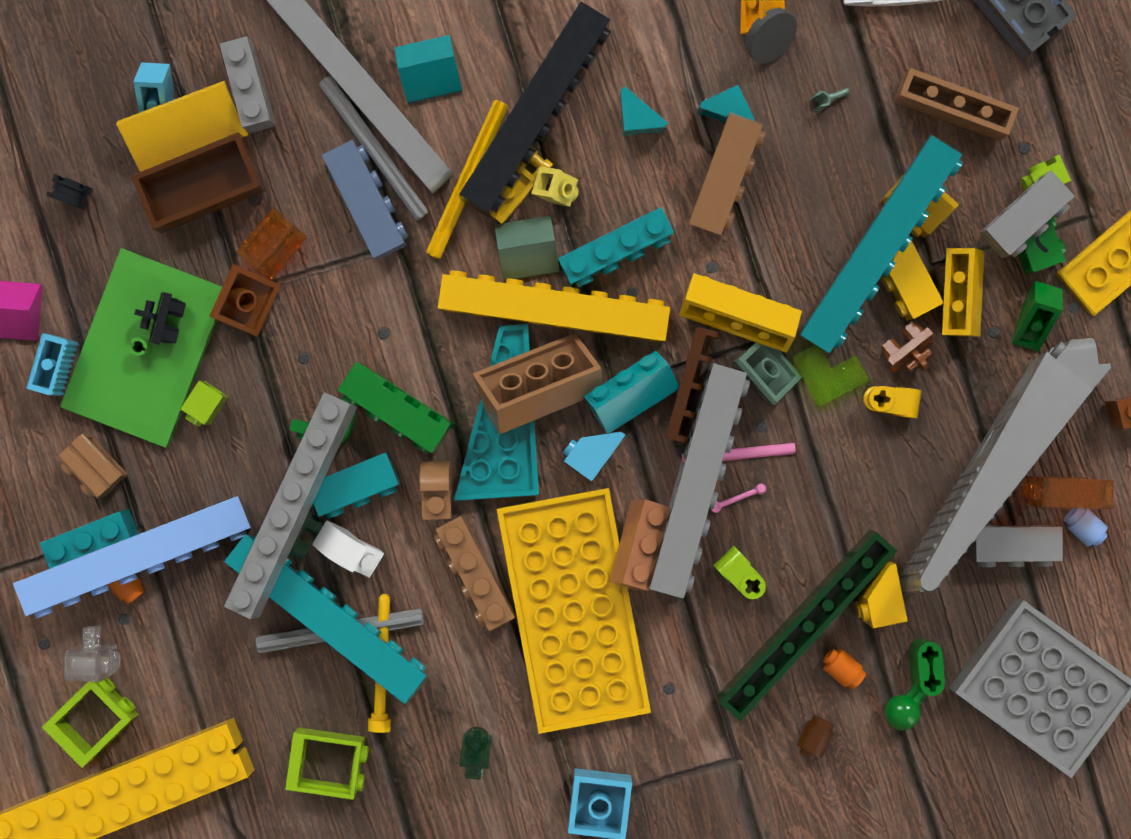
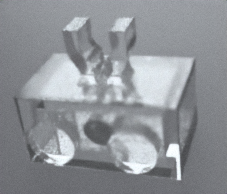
[64,626,121,682]

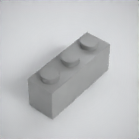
[219,36,276,134]
[979,170,1075,258]
[969,525,1063,567]

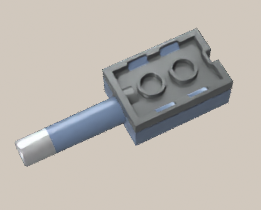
[973,0,1077,60]

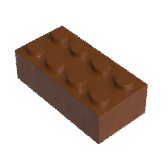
[131,132,266,234]

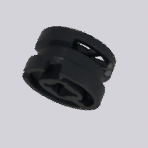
[46,174,93,210]

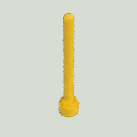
[368,594,391,733]

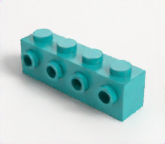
[558,207,674,288]

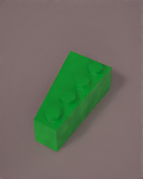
[338,361,455,454]

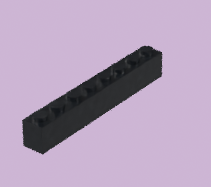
[459,1,611,218]

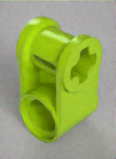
[713,545,766,599]

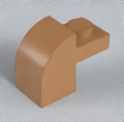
[420,460,453,520]

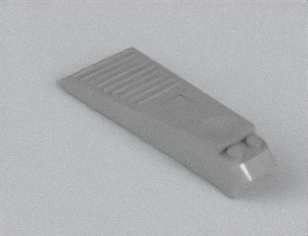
[899,338,1111,594]

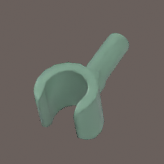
[808,88,849,113]

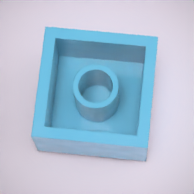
[568,768,632,839]

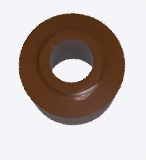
[796,715,834,760]

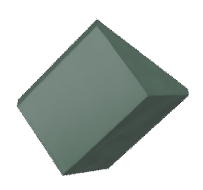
[495,215,560,281]
[732,342,802,406]

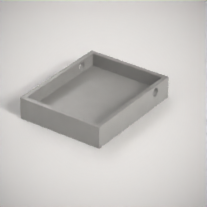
[949,597,1131,778]

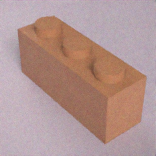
[609,499,670,591]

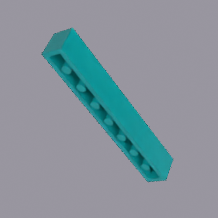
[800,134,963,353]
[224,534,429,704]

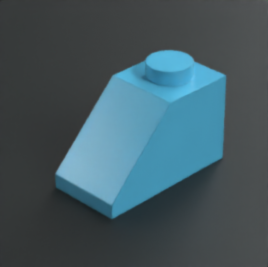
[133,62,174,113]
[563,432,625,481]

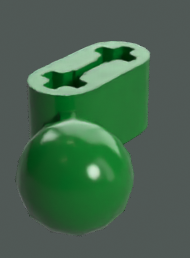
[884,638,945,731]

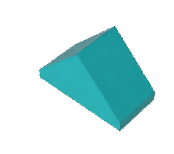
[697,85,755,123]
[620,86,668,136]

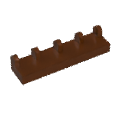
[665,327,719,444]

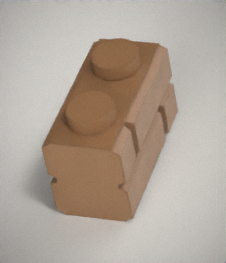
[58,433,128,499]

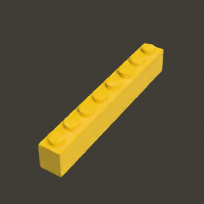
[438,270,670,343]

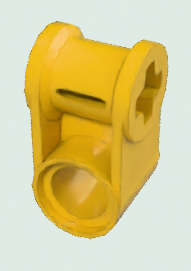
[863,386,921,419]

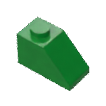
[1011,281,1063,352]

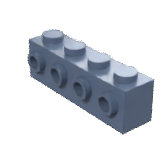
[322,140,408,261]

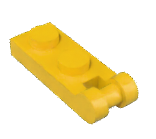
[491,147,554,225]

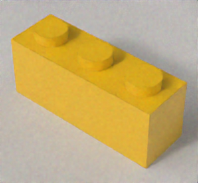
[881,241,944,321]
[942,248,985,337]

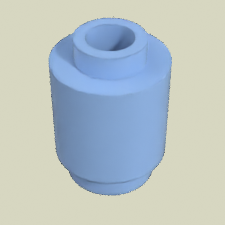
[1063,504,1108,547]

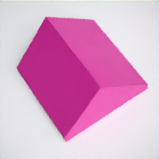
[0,281,43,341]

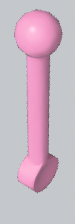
[710,484,767,513]

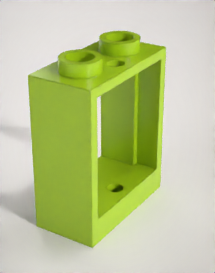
[42,674,139,768]
[285,727,369,800]

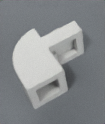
[312,520,384,578]

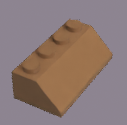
[472,333,603,434]

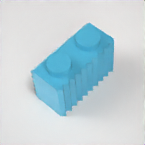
[26,333,79,396]

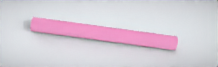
[681,443,796,463]

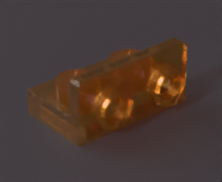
[236,208,307,279]

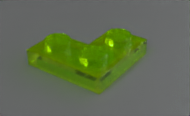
[791,345,869,407]

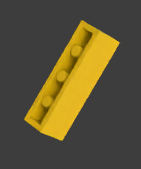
[679,273,802,353]

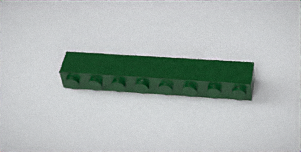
[716,530,898,722]

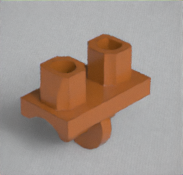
[881,321,933,374]

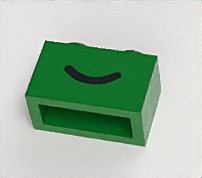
[1018,216,1066,275]

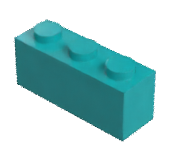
[584,351,679,434]
[313,452,401,519]
[39,509,139,569]

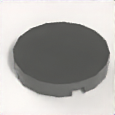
[745,7,797,64]

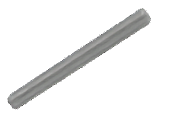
[319,76,428,220]
[255,608,424,653]

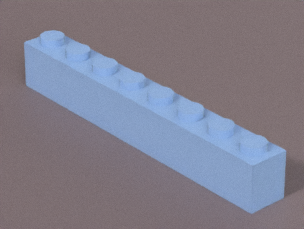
[13,496,251,619]

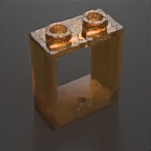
[1022,476,1114,509]

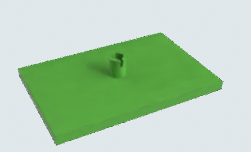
[60,248,222,448]

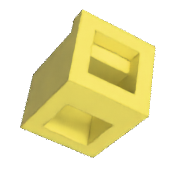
[531,167,579,207]

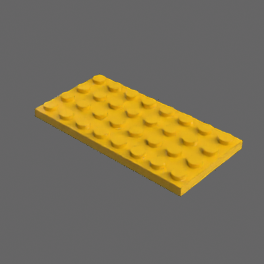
[497,488,651,734]

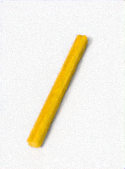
[426,100,508,259]

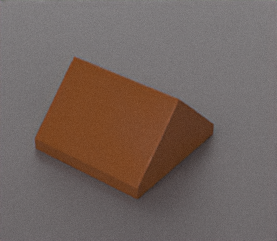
[210,264,281,337]

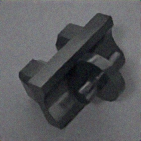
[134,292,186,345]

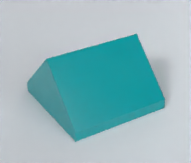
[394,35,463,104]

